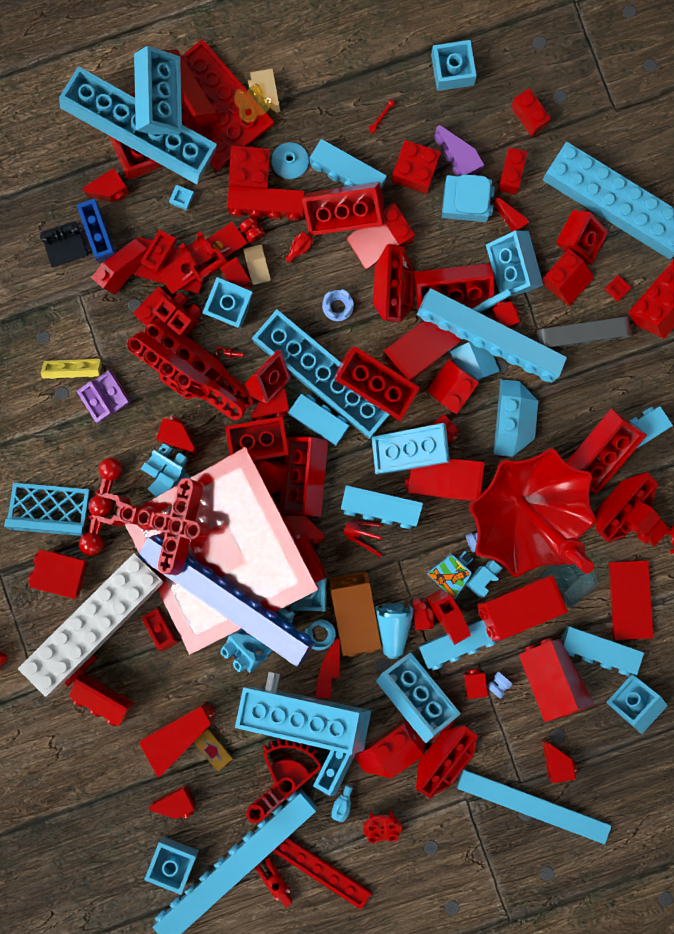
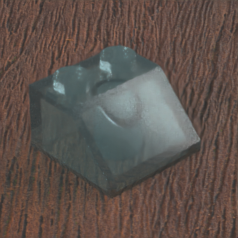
[540,564,600,609]

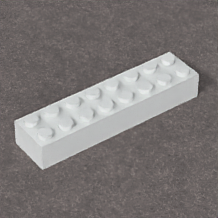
[18,554,163,697]

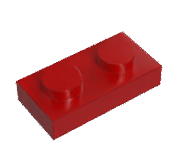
[141,230,177,272]
[133,286,171,326]

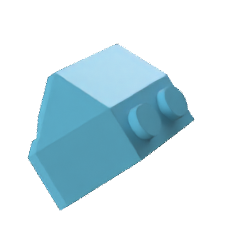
[493,379,538,457]

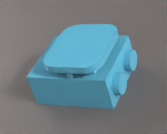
[442,175,495,222]

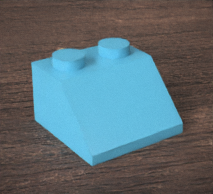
[203,277,253,328]
[606,674,668,734]

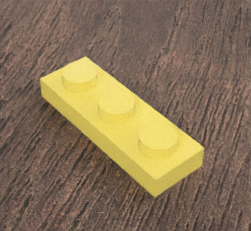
[41,359,102,379]

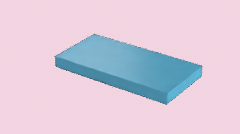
[372,423,450,475]

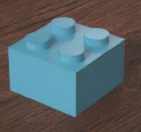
[431,40,476,91]
[144,836,199,895]

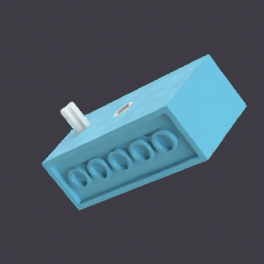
[235,672,371,755]

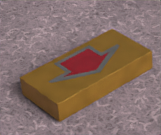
[194,728,233,771]

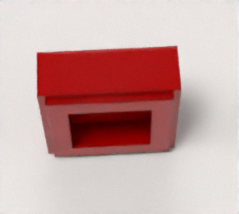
[604,275,632,302]

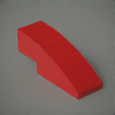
[316,637,340,698]

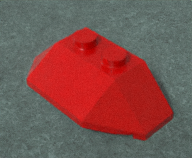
[373,244,414,323]
[596,472,659,543]
[354,718,426,779]
[416,726,478,799]

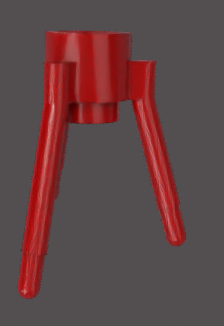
[343,519,382,557]

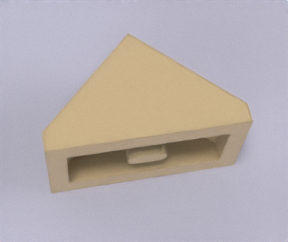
[243,244,271,286]

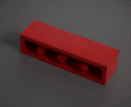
[227,186,305,221]

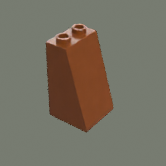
[329,571,381,657]

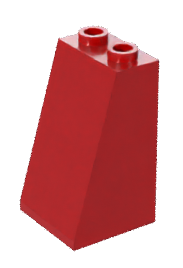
[383,321,461,382]
[404,458,485,502]
[477,575,568,641]
[519,638,595,722]
[138,701,216,778]

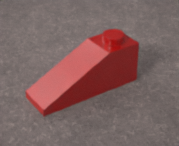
[91,239,147,295]

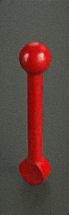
[369,99,395,133]

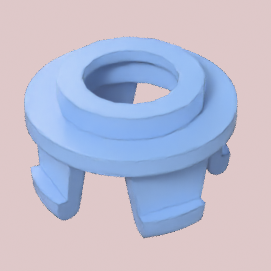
[323,289,354,321]

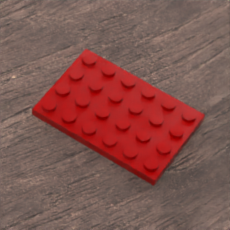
[181,39,275,172]

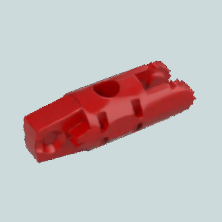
[254,858,293,908]

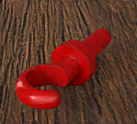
[215,347,244,358]

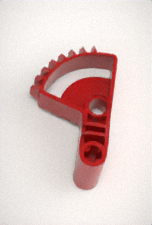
[246,739,322,823]

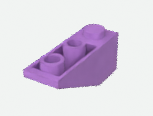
[434,125,484,177]

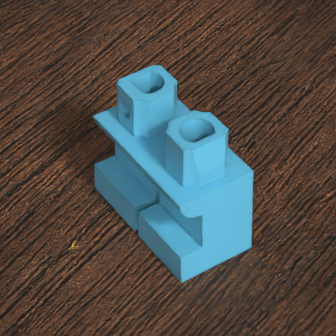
[141,443,188,488]
[465,561,502,597]

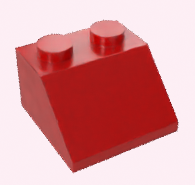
[556,210,608,265]
[542,249,594,306]
[245,350,291,404]
[427,359,480,414]
[156,416,199,455]

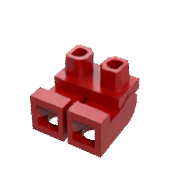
[152,292,203,336]

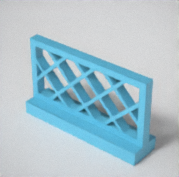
[4,483,90,536]

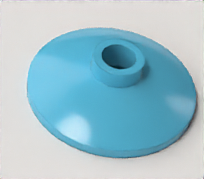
[271,142,309,180]

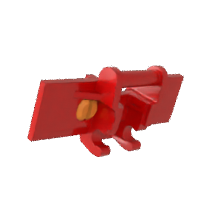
[157,222,247,295]

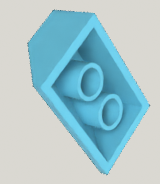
[486,231,543,297]

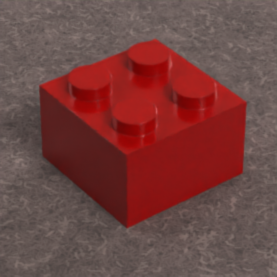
[392,140,441,194]
[228,145,270,188]

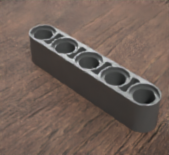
[537,317,632,349]

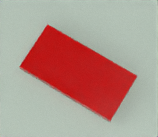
[131,237,210,295]
[608,561,653,640]

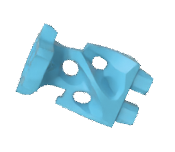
[221,607,295,673]

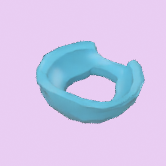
[305,619,336,651]

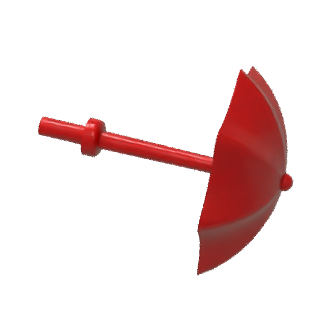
[469,448,596,577]

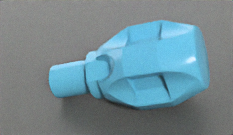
[331,785,353,822]

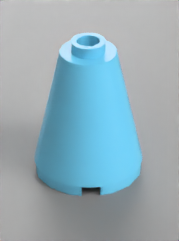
[375,603,414,659]

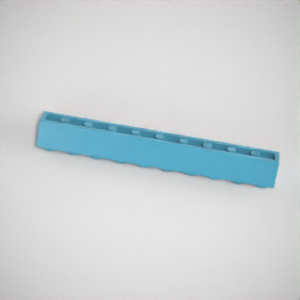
[153,789,317,934]

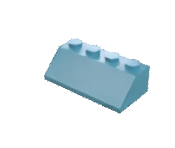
[134,46,182,135]
[341,486,423,529]
[376,652,461,743]

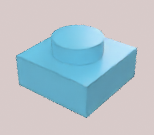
[169,185,194,211]

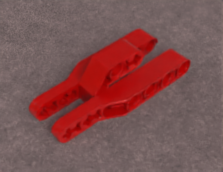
[127,318,256,420]

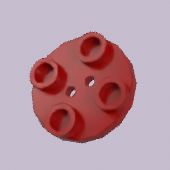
[363,811,402,843]

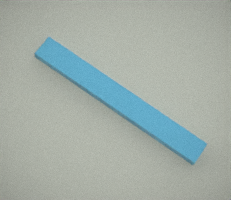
[457,769,611,844]

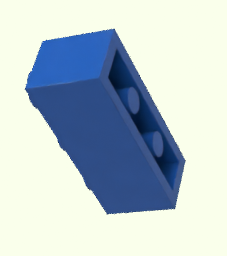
[77,199,116,264]

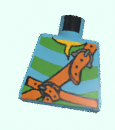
[426,551,473,599]

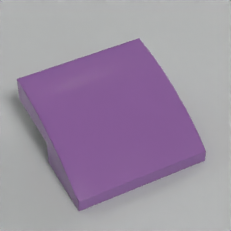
[77,370,131,423]

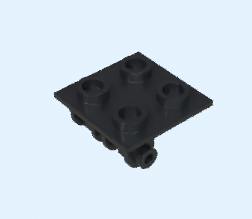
[39,221,87,268]

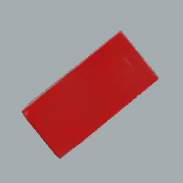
[494,197,529,232]
[141,608,178,652]

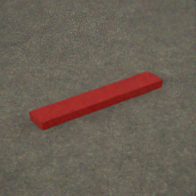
[272,836,372,910]

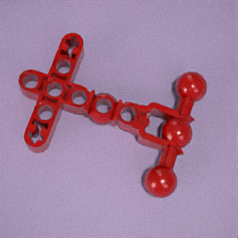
[79,457,210,576]

